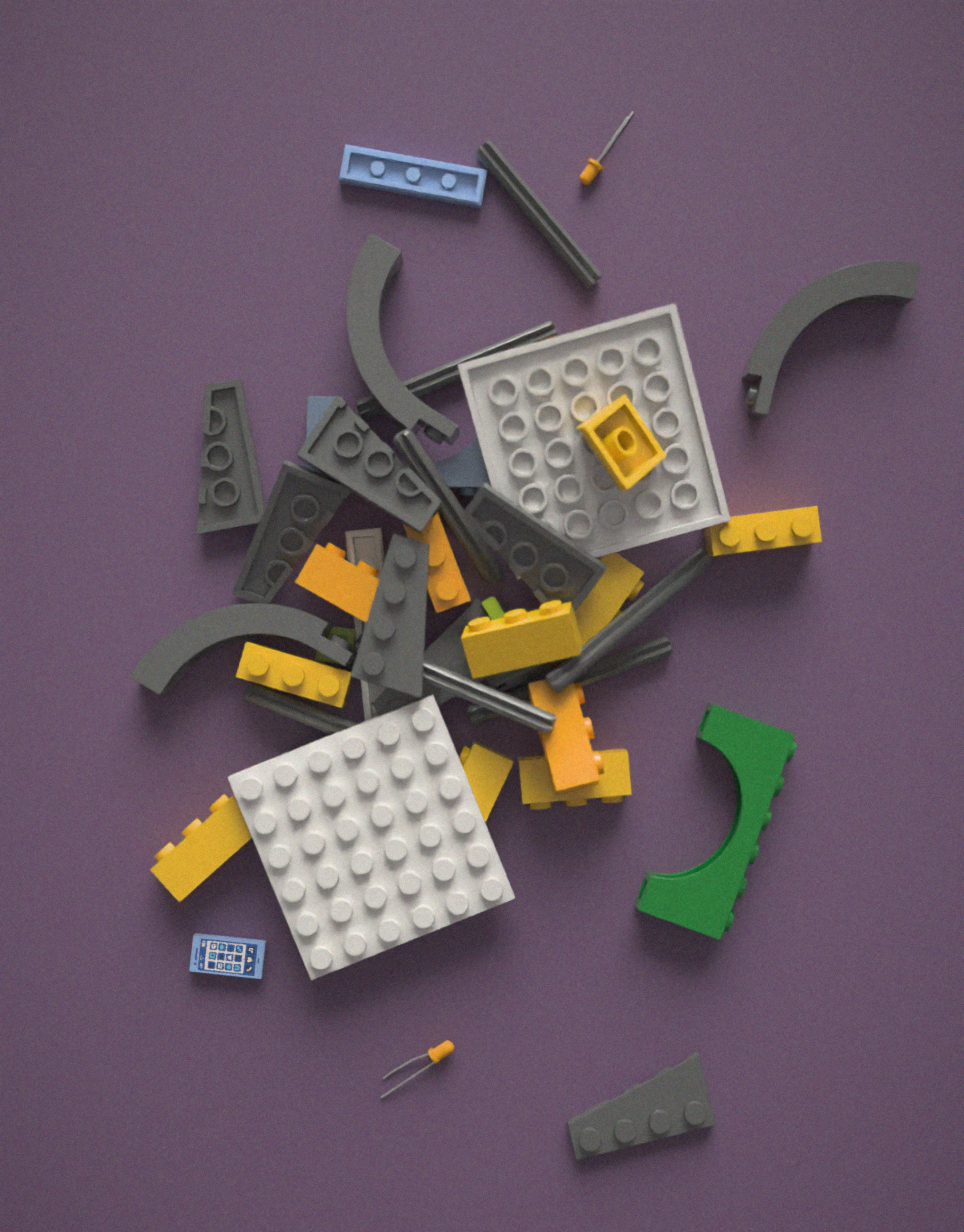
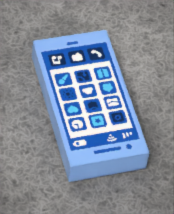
[189,933,267,979]

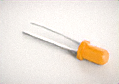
[579,111,634,185]
[381,1040,454,1098]

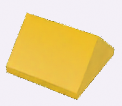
[577,394,666,493]

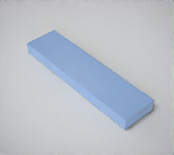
[339,144,487,209]

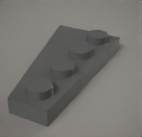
[196,378,266,535]
[297,394,442,535]
[232,460,352,604]
[462,482,607,613]
[350,534,429,698]
[372,598,491,715]
[567,1051,716,1160]

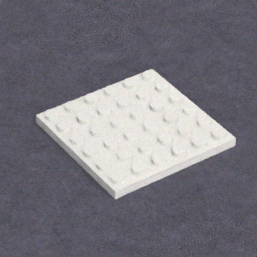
[458,303,731,579]
[228,694,515,980]

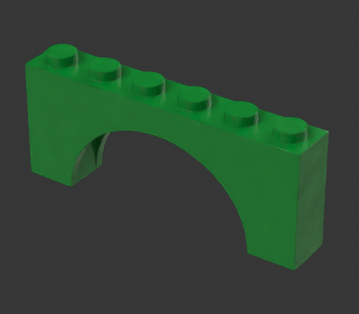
[634,703,797,940]

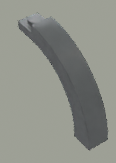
[346,233,460,446]
[742,260,922,420]
[129,603,356,697]

